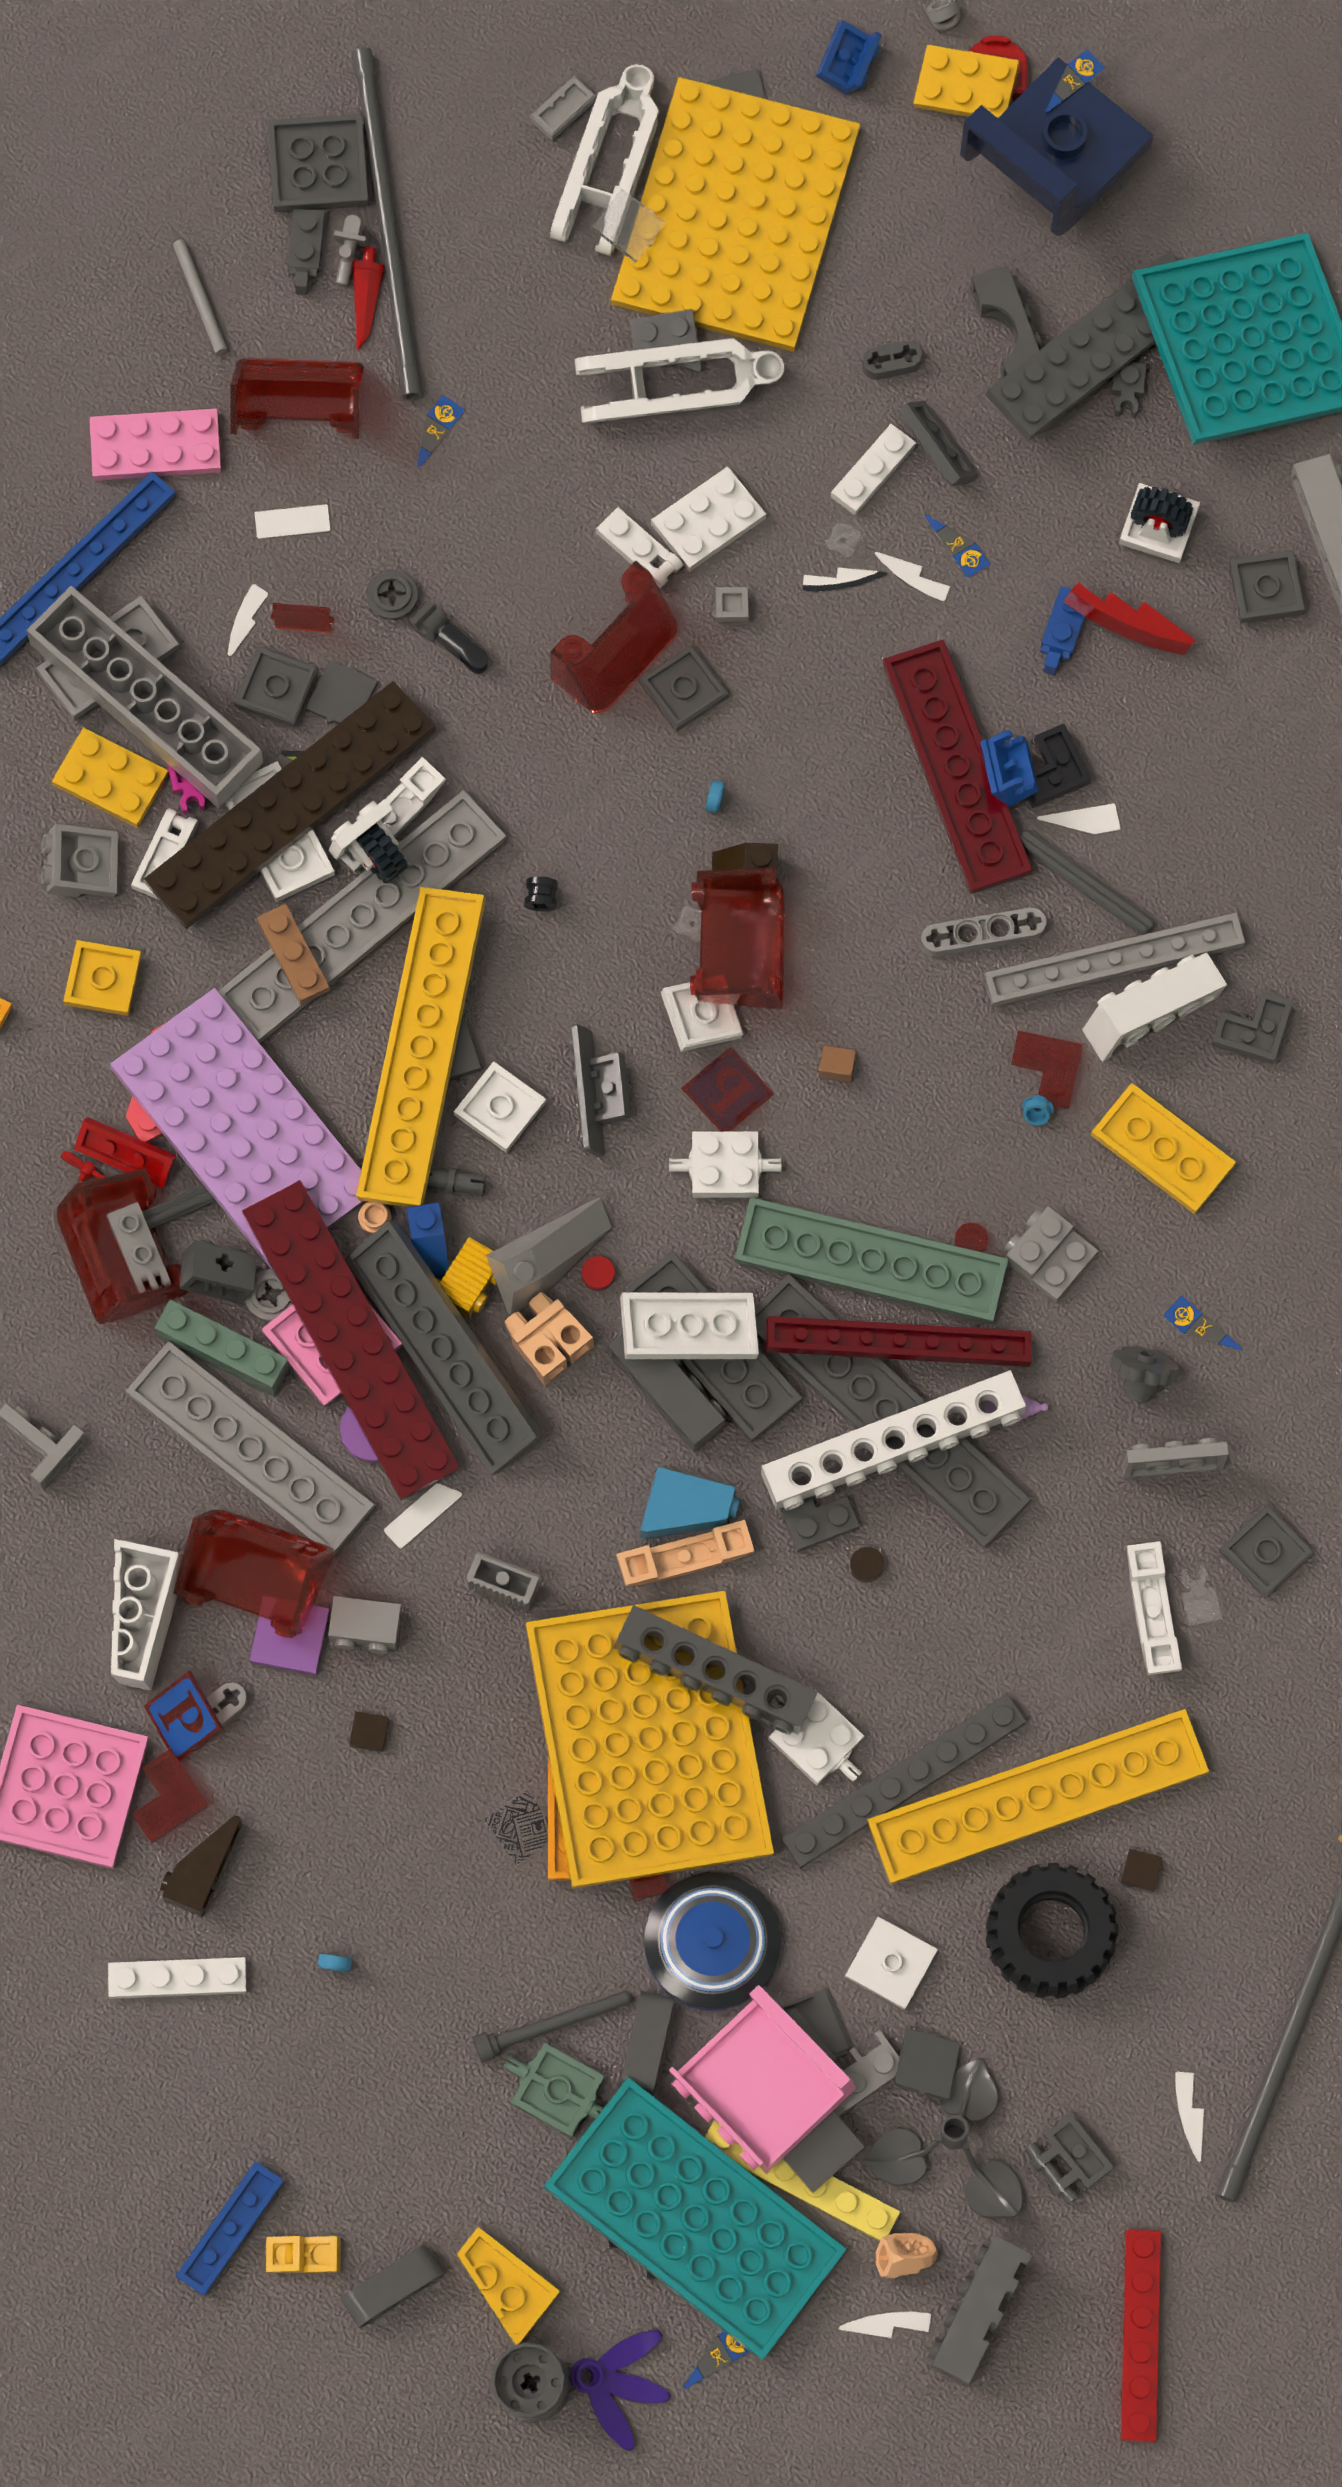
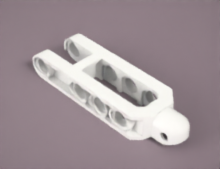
[550,65,659,256]
[574,338,784,423]

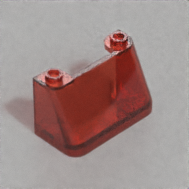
[550,560,677,713]
[690,868,785,1009]
[57,1169,189,1324]
[173,1509,334,1638]

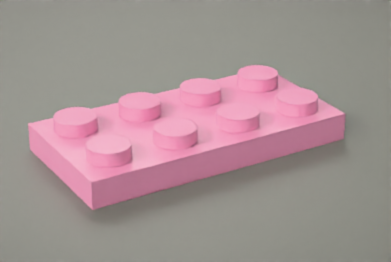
[90,409,221,481]

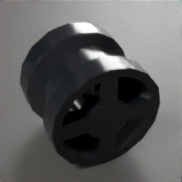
[524,876,558,912]

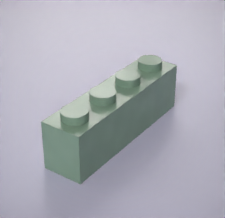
[154,1299,290,1397]

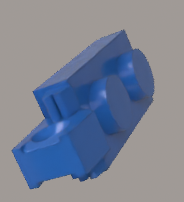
[1040,586,1085,675]

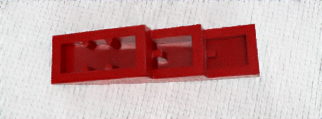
[1063,582,1195,655]

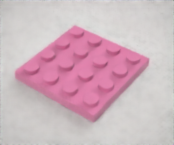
[0,1705,149,1869]

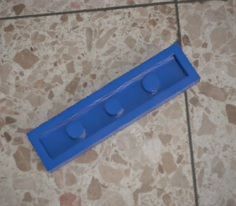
[176,2161,284,2297]

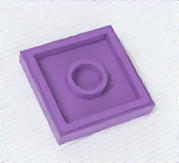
[250,1596,330,1676]

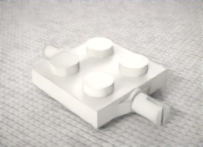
[669,1132,781,1198]
[768,1690,864,1786]

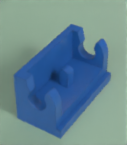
[980,730,1039,807]

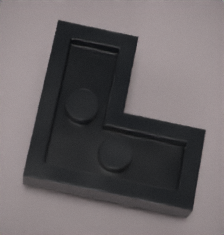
[1027,723,1092,808]

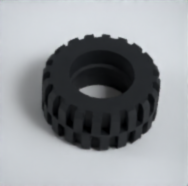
[986,1863,1118,1999]

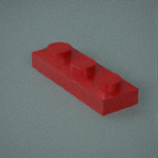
[74,1117,177,1188]

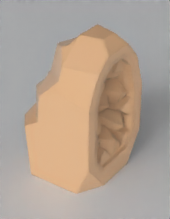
[876,2233,938,2278]

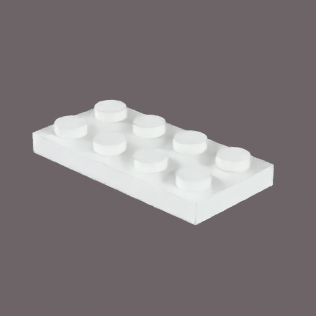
[225,761,335,903]
[620,1292,759,1359]

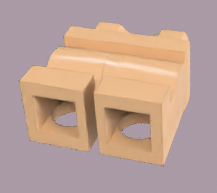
[505,1292,594,1386]

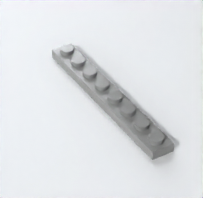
[984,913,1245,1007]

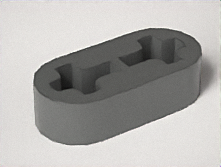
[862,341,922,380]

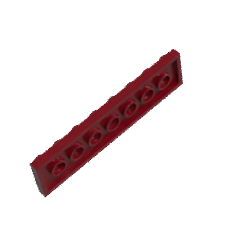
[882,639,1032,894]

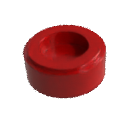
[581,1256,615,1291]

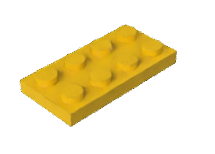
[1091,1083,1236,1215]

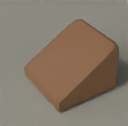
[818,1045,856,1083]

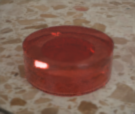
[954,1223,988,1253]

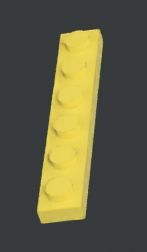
[705,2120,900,2242]

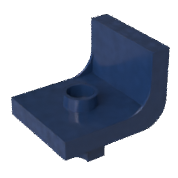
[960,57,1153,236]

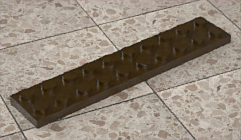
[144,681,435,929]

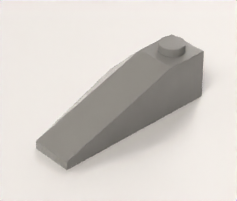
[486,1198,612,1315]

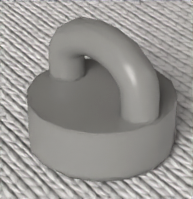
[926,0,960,31]

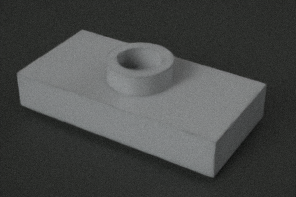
[530,76,596,141]

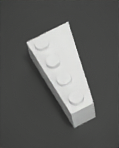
[1082,952,1227,1062]
[111,1539,186,1691]

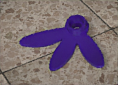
[570,2330,670,2451]

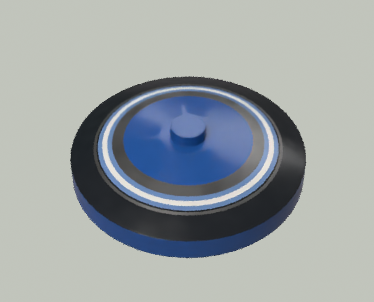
[644,1873,781,2011]

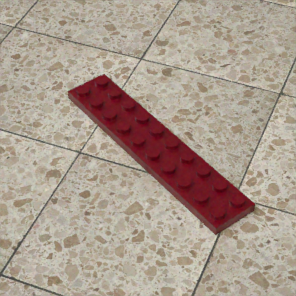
[242,1180,460,1501]

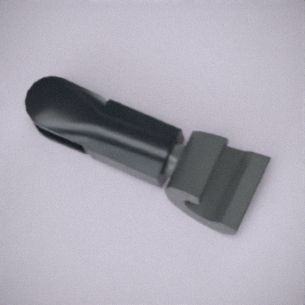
[410,600,488,674]

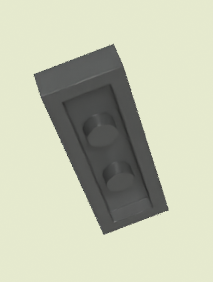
[899,400,977,486]

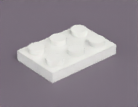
[651,466,766,572]

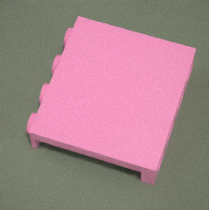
[669,1985,857,2174]

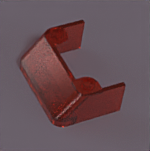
[230,358,364,439]

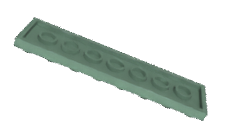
[734,1197,1008,1324]

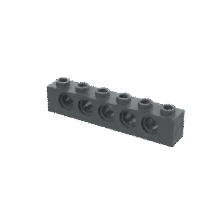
[614,1605,818,1735]

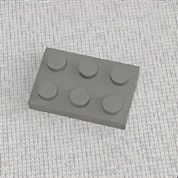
[1121,1438,1229,1479]

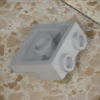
[41,824,118,897]
[1005,1206,1099,1302]

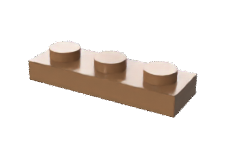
[256,904,330,1005]

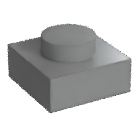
[715,587,749,622]

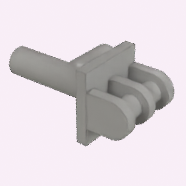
[334,215,368,286]

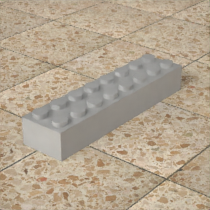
[26,586,263,808]

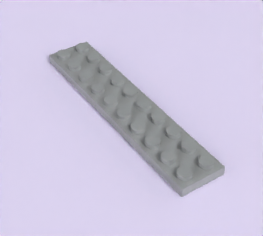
[218,790,506,1044]

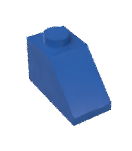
[406,1203,449,1278]

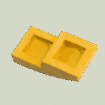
[266,2236,341,2273]

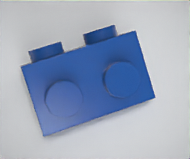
[815,20,882,95]

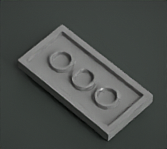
[36,596,180,721]

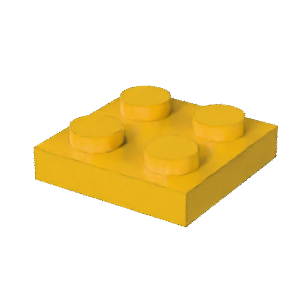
[63,940,142,1016]

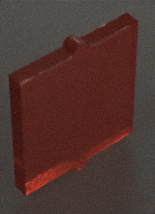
[271,603,334,633]

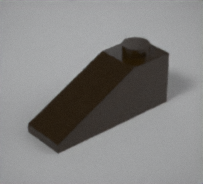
[160,1815,243,1917]

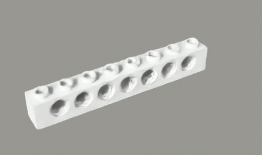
[761,1370,1026,1510]

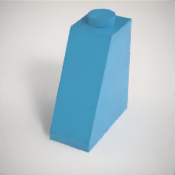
[640,1467,740,1539]

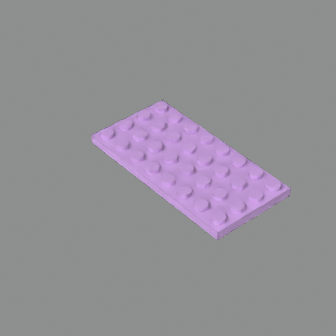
[110,988,365,1270]

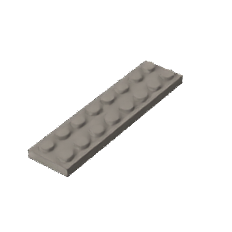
[126,1341,374,1558]

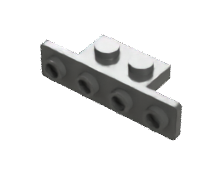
[570,1024,631,1157]

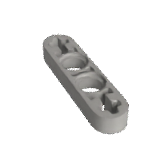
[921,908,1046,957]

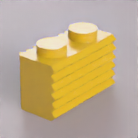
[439,1237,497,1318]

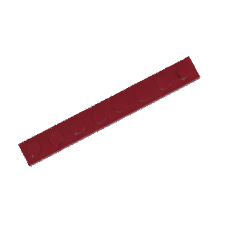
[766,1316,1032,1367]

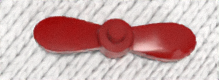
[60,1151,116,1188]

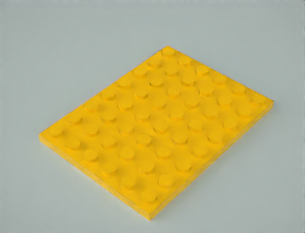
[611,77,860,352]
[525,1591,774,1889]

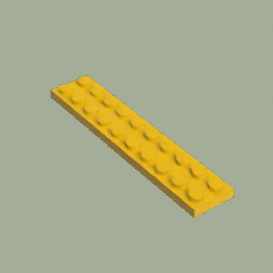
[356,887,486,1207]
[867,1709,1209,1885]

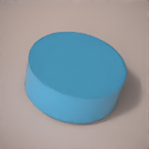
[705,780,726,814]
[317,1954,353,1972]

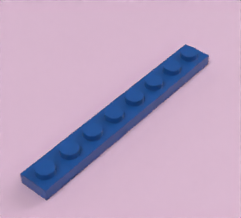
[0,471,176,666]

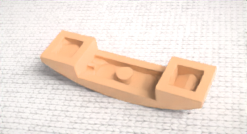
[616,1520,754,1587]

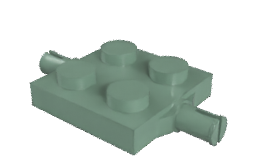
[503,2042,604,2138]

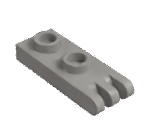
[106,1202,171,1298]

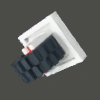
[1119,483,1200,563]
[328,799,408,884]

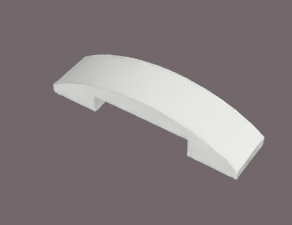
[340,757,446,872]
[1127,1541,1182,1675]

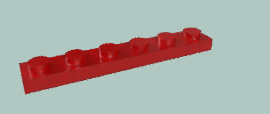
[1120,2229,1161,2443]

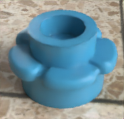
[1022,1095,1054,1126]

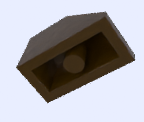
[711,843,778,887]

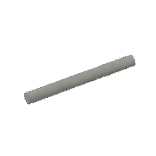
[173,239,227,355]

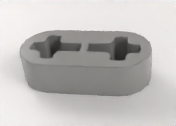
[191,1682,247,1737]

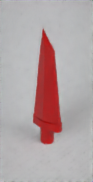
[352,246,384,351]

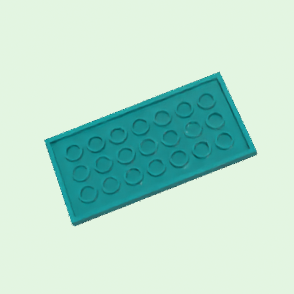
[543,2077,846,2361]

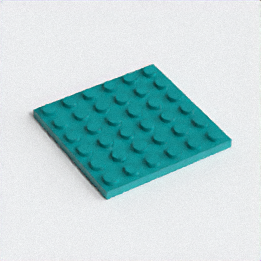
[1131,233,1342,445]

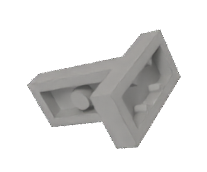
[0,1404,87,1491]

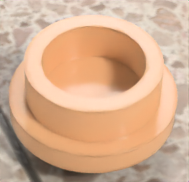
[358,1202,391,1234]

